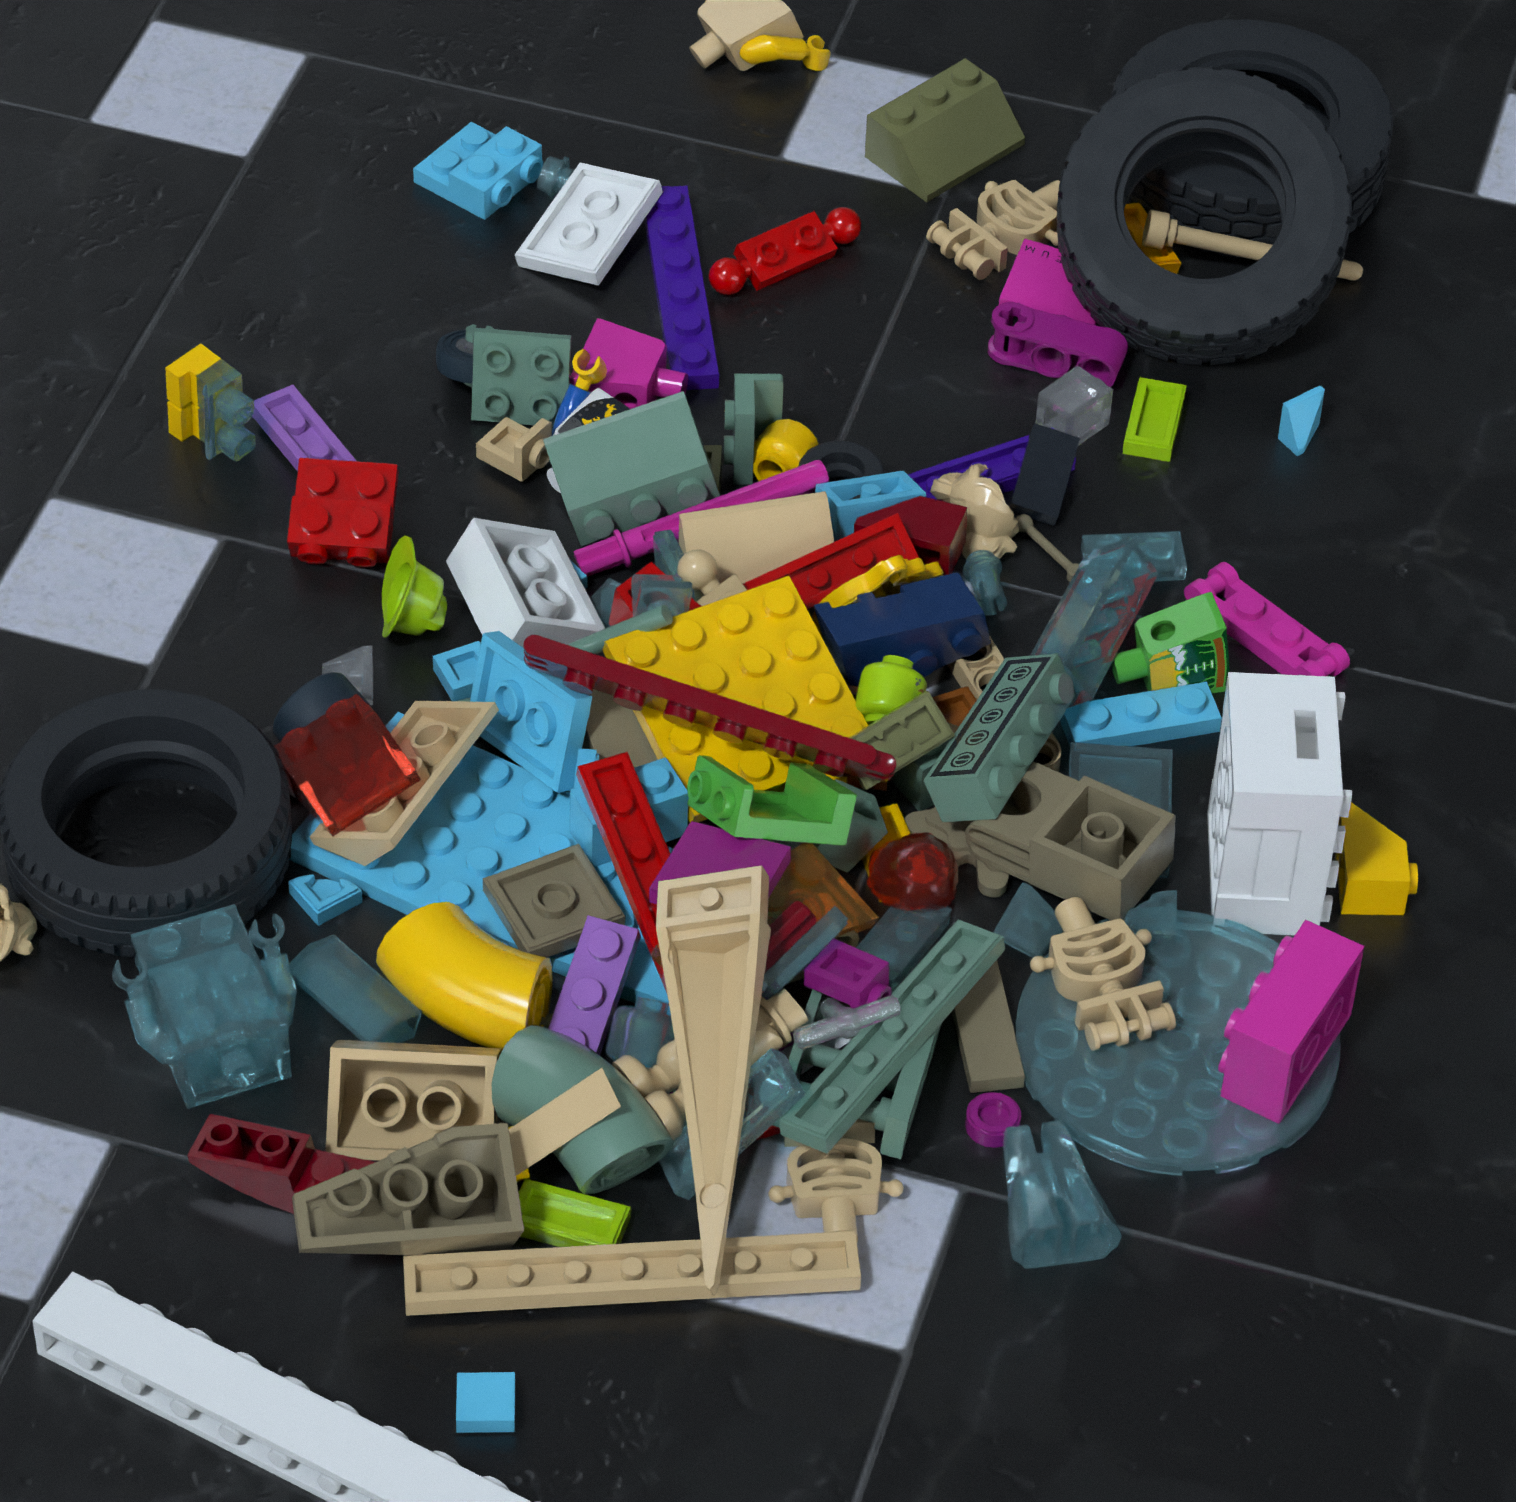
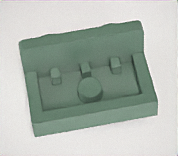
[723,373,783,485]

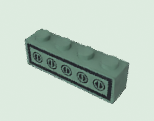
[923,653,1076,822]

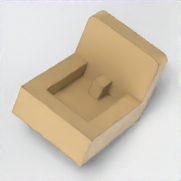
[476,417,552,482]

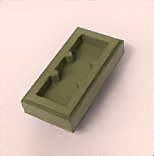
[849,691,955,790]

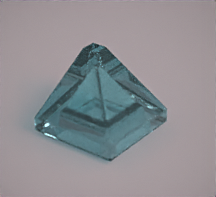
[993,882,1063,958]

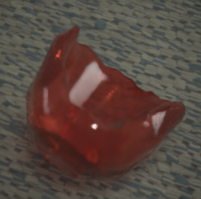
[866,832,958,911]

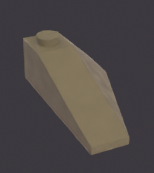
[292,1123,524,1255]

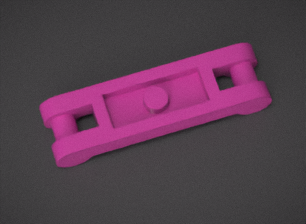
[1184,562,1350,676]

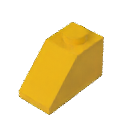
[1335,802,1418,915]

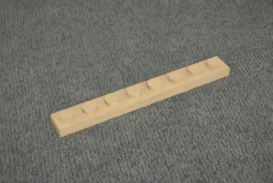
[403,1231,861,1316]

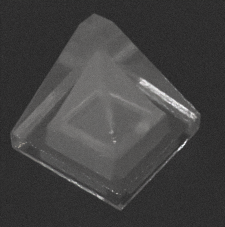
[322,646,374,705]

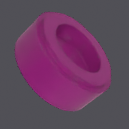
[965,1092,1021,1148]

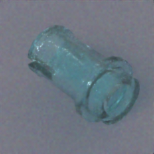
[963,550,1007,616]

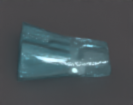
[1003,1120,1122,1269]

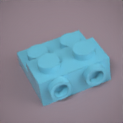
[413,122,544,220]

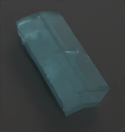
[285,934,422,1043]

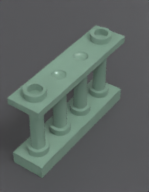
[767,938,943,1159]

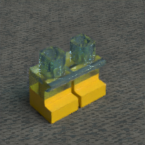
[165,343,256,461]

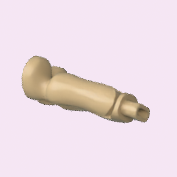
[612,989,808,1140]

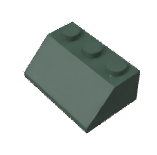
[543,391,720,547]

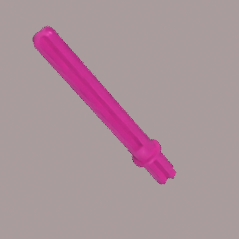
[573,460,829,577]

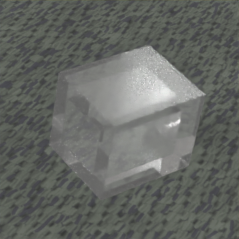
[1036,365,1113,446]

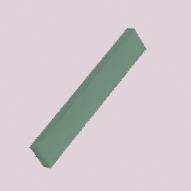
[779,919,1005,1154]

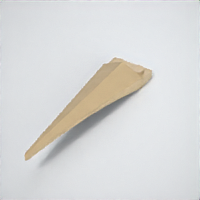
[656,865,771,1297]

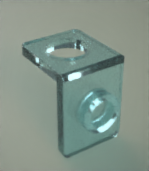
[631,574,693,617]

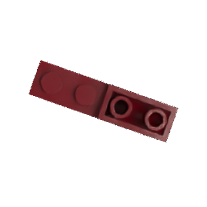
[187,1114,375,1214]

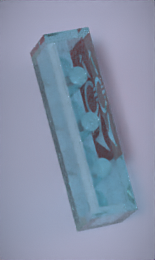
[1030,536,1159,708]

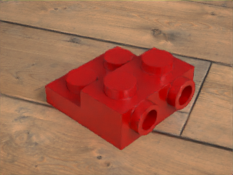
[287,458,399,567]

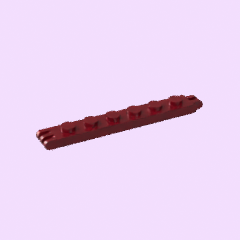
[523,635,896,782]

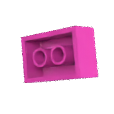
[1218,919,1365,1124]

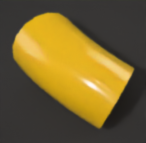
[376,902,553,1052]

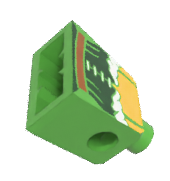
[1111,592,1230,693]

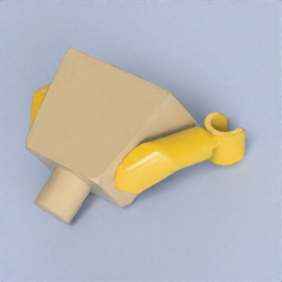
[689,0,831,71]

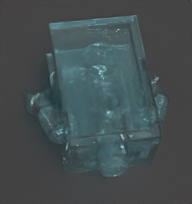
[112,904,296,1109]

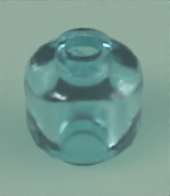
[606,996,675,1068]

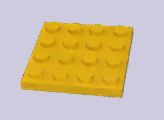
[602,576,868,822]

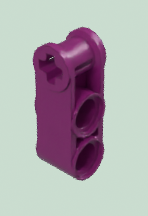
[987,302,1128,390]

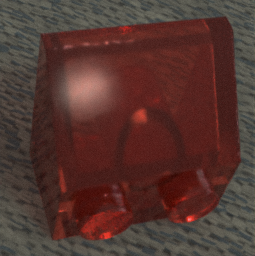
[274,694,421,837]

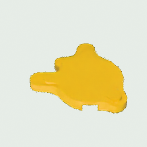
[811,555,944,638]

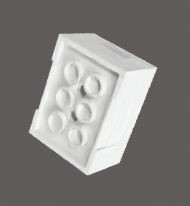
[1207,672,1352,935]

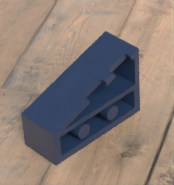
[814,572,991,686]

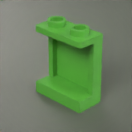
[687,755,857,846]

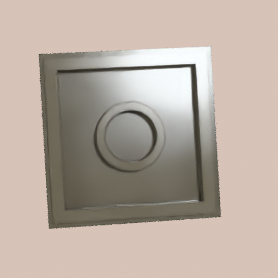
[483,844,625,957]

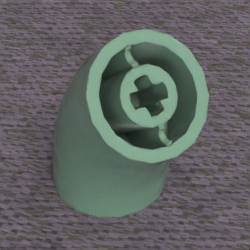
[491,1025,675,1194]

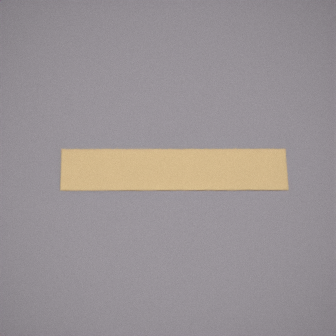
[508,1068,621,1176]

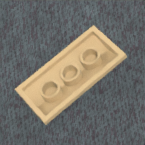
[310,701,499,866]

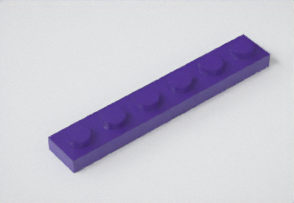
[644,186,719,390]

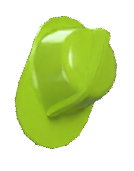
[382,535,447,638]

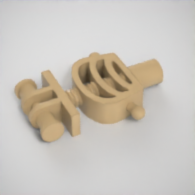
[926,180,1060,280]
[1030,897,1176,1051]
[768,1102,904,1242]

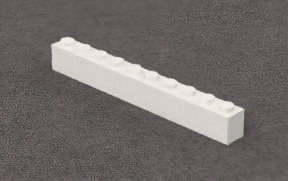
[32,1272,539,1502]

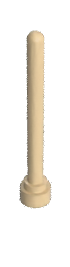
[1142,210,1363,281]

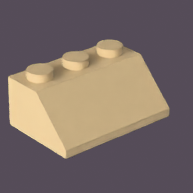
[678,491,834,602]
[326,1040,501,1161]

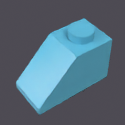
[815,471,926,542]

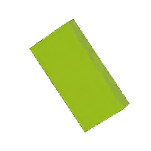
[1122,377,1187,462]
[518,1179,631,1247]

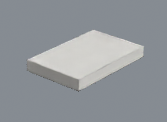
[515,163,663,286]

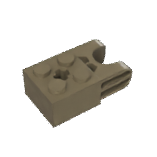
[965,762,1176,920]

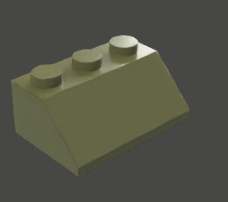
[865,58,1025,202]

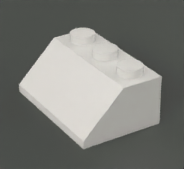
[446,518,605,648]

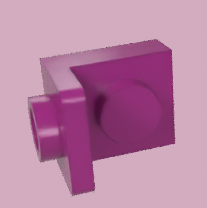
[804,938,892,1031]

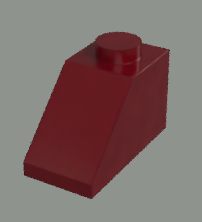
[854,496,967,575]

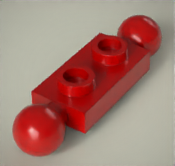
[709,207,861,295]

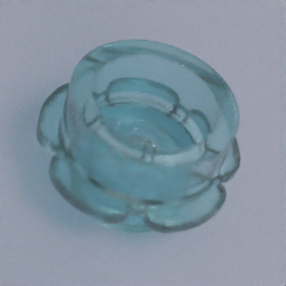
[537,156,574,200]

